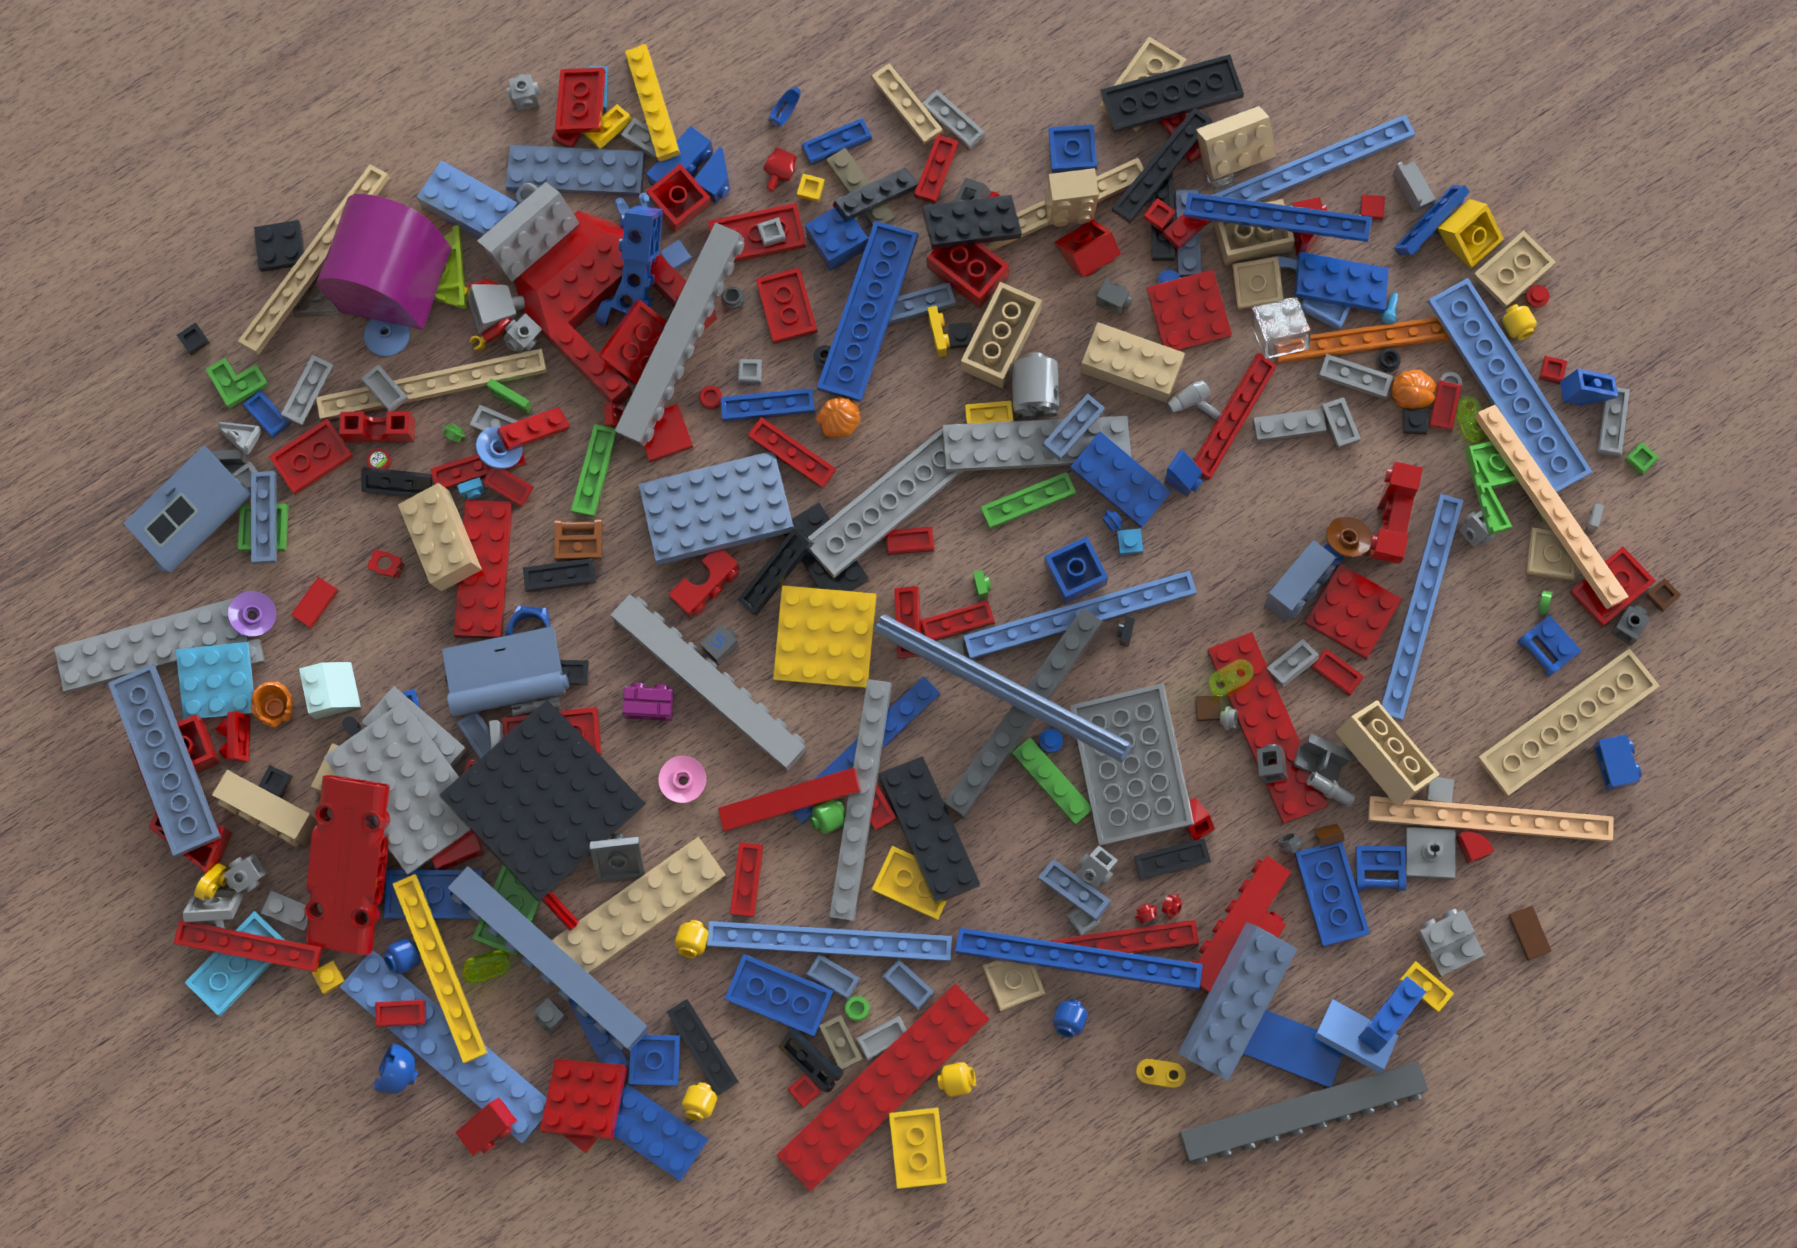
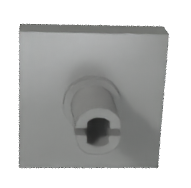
[1405,827,1455,879]
[183,889,243,928]

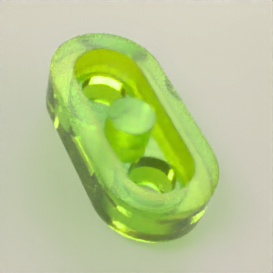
[1456,396,1486,442]
[1208,659,1254,696]
[462,950,511,983]

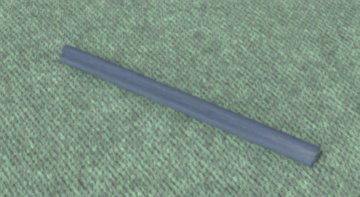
[874,615,1132,763]

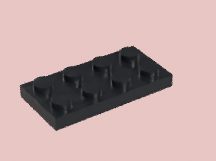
[922,195,1022,249]
[784,503,869,591]

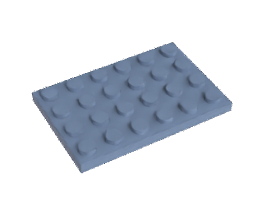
[639,452,794,565]

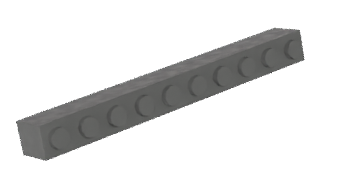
[944,608,1103,819]
[1179,1062,1428,1165]

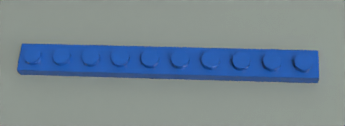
[955,928,1203,991]

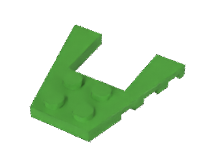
[1465,441,1545,536]

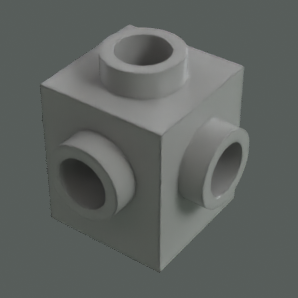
[507,74,541,111]
[503,314,542,353]
[1459,510,1496,548]
[1076,846,1118,889]
[224,853,268,894]

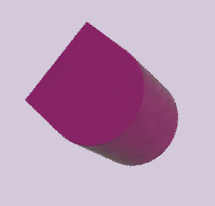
[317,194,452,330]

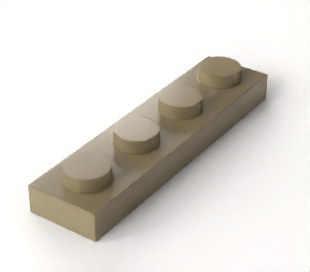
[826,148,895,227]

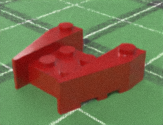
[1367,461,1423,564]

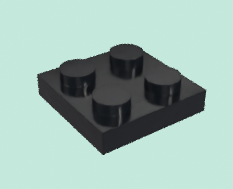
[254,220,304,272]

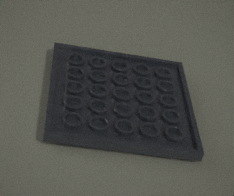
[439,699,646,902]

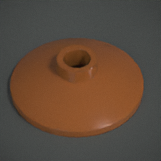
[1326,516,1372,558]

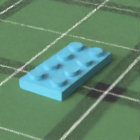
[184,911,285,1017]

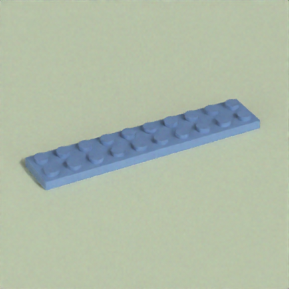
[1427,278,1593,493]
[340,950,547,1144]

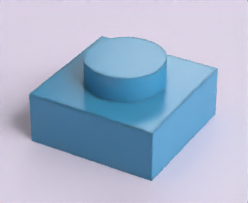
[457,477,486,500]
[1117,529,1143,556]

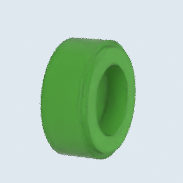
[1538,590,1552,615]
[845,996,870,1022]

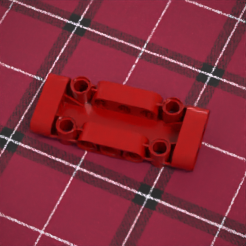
[305,775,390,955]

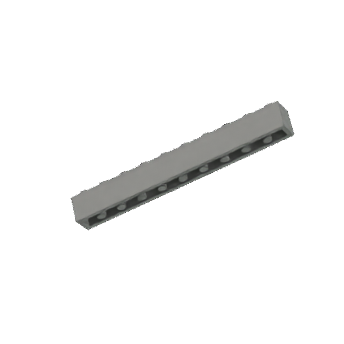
[615,222,745,446]
[611,594,807,772]

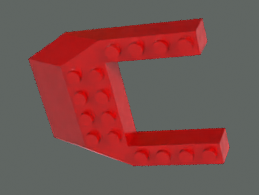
[514,211,717,405]

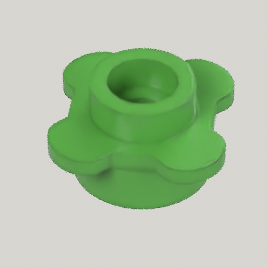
[442,423,467,443]

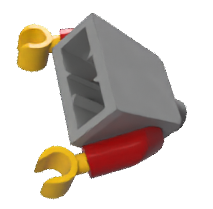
[464,279,525,352]

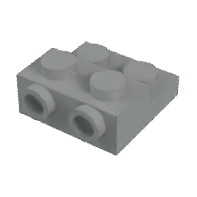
[1417,908,1485,977]

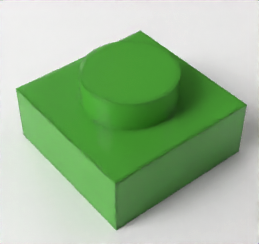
[973,570,991,600]

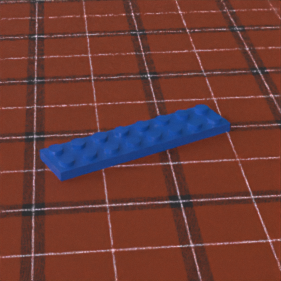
[817,221,919,403]

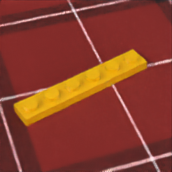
[625,44,681,162]

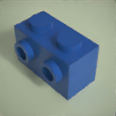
[1593,734,1641,791]

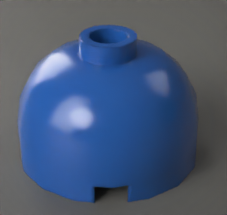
[373,1043,418,1095]

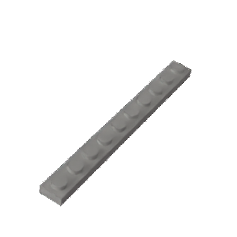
[829,679,892,921]

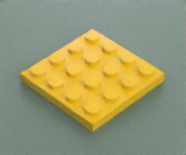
[773,586,877,688]

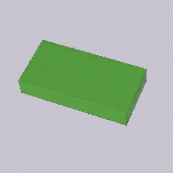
[487,378,533,415]

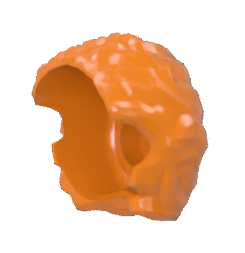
[1391,370,1437,409]
[816,396,861,438]
[251,681,293,728]

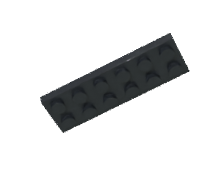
[1100,54,1244,133]
[878,756,980,904]

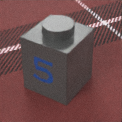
[700,624,739,665]

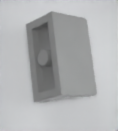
[1393,162,1436,212]

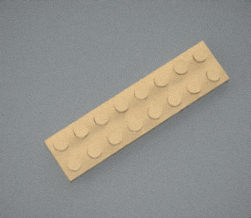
[1477,648,1660,797]
[552,837,727,974]

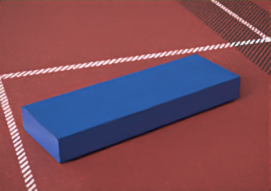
[801,118,872,166]

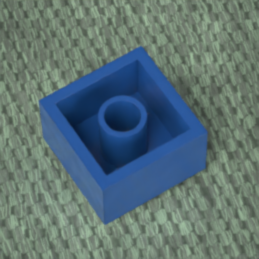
[805,208,868,271]
[1044,537,1108,605]

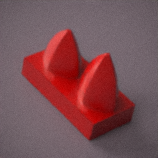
[215,711,250,763]

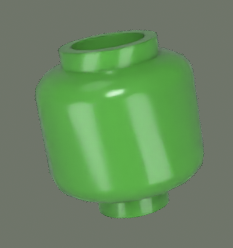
[809,800,846,834]

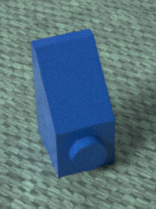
[695,146,730,204]
[1560,369,1618,406]
[1164,449,1203,497]

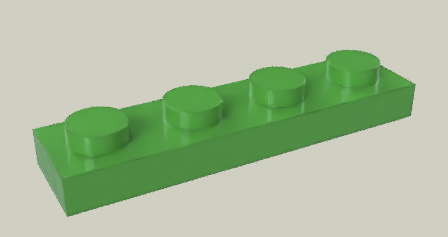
[571,424,617,518]
[981,472,1076,530]
[1012,738,1092,826]

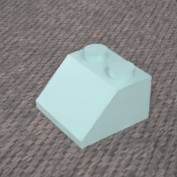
[299,662,361,719]

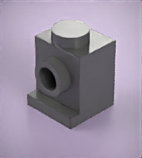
[954,177,991,202]
[1096,277,1133,316]
[1611,606,1650,646]
[1257,744,1288,784]
[533,998,569,1036]

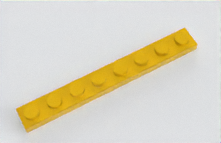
[393,874,488,1064]

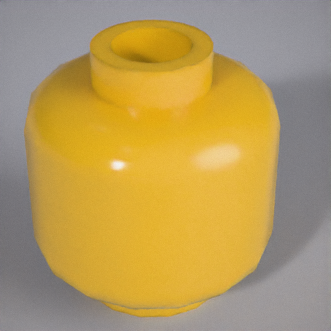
[1502,304,1537,340]
[674,920,708,958]
[938,1062,976,1097]
[681,1082,717,1122]

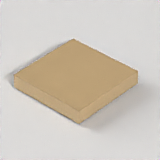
[1232,256,1284,310]
[1526,527,1576,581]
[982,960,1046,1012]

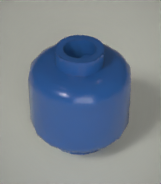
[384,938,420,974]
[1052,999,1088,1038]

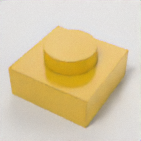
[797,174,825,203]
[312,960,345,994]

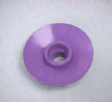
[228,591,276,637]

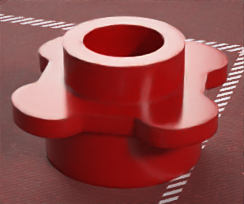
[1162,893,1182,920]

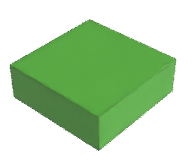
[1625,442,1659,476]

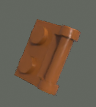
[554,518,603,561]

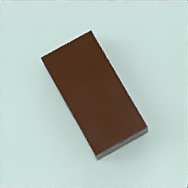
[1508,905,1552,961]

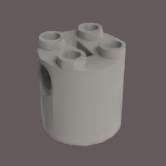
[1012,352,1059,420]

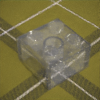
[1252,297,1311,359]

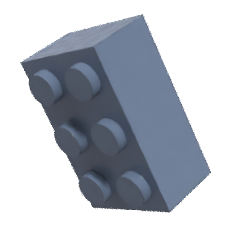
[1264,540,1336,622]

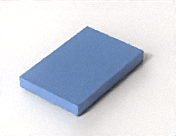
[1314,999,1399,1074]

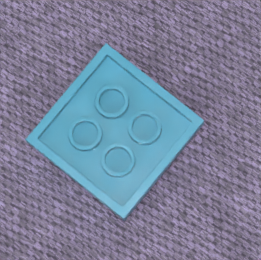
[176,642,254,720]

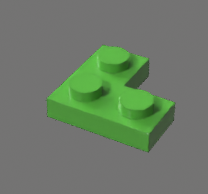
[205,358,270,409]

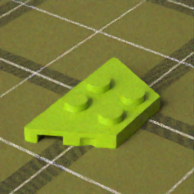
[434,225,467,309]

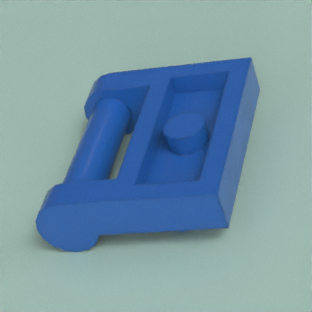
[1517,615,1582,677]
[1355,846,1406,891]

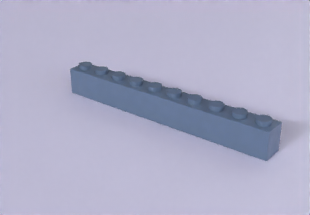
[448,866,650,1051]

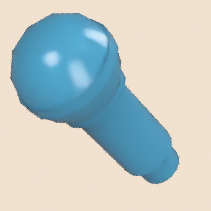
[1381,293,1398,325]

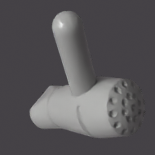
[1166,380,1221,421]

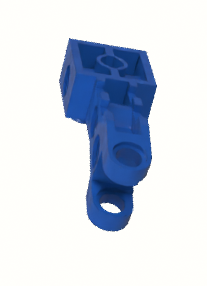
[595,206,663,327]

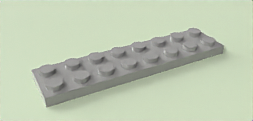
[942,416,1132,472]
[808,429,964,578]
[54,598,249,694]

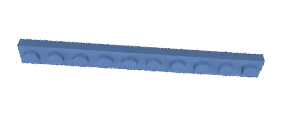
[1211,115,1415,222]
[1381,494,1464,722]
[963,571,1197,660]
[707,921,952,962]

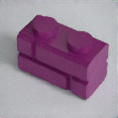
[622,683,674,721]

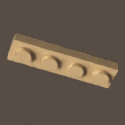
[871,63,943,145]

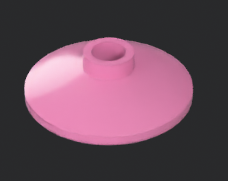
[659,756,707,803]

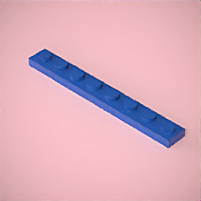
[1184,192,1372,242]
[791,676,940,825]

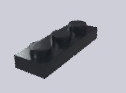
[361,467,432,497]
[523,558,596,592]
[1134,838,1211,881]

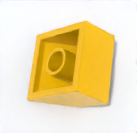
[1437,199,1504,268]

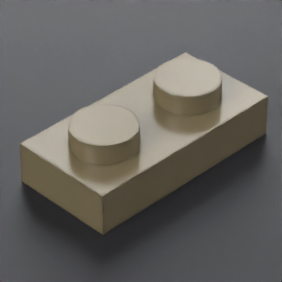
[819,1015,863,1070]

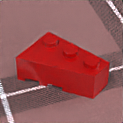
[149,811,232,873]

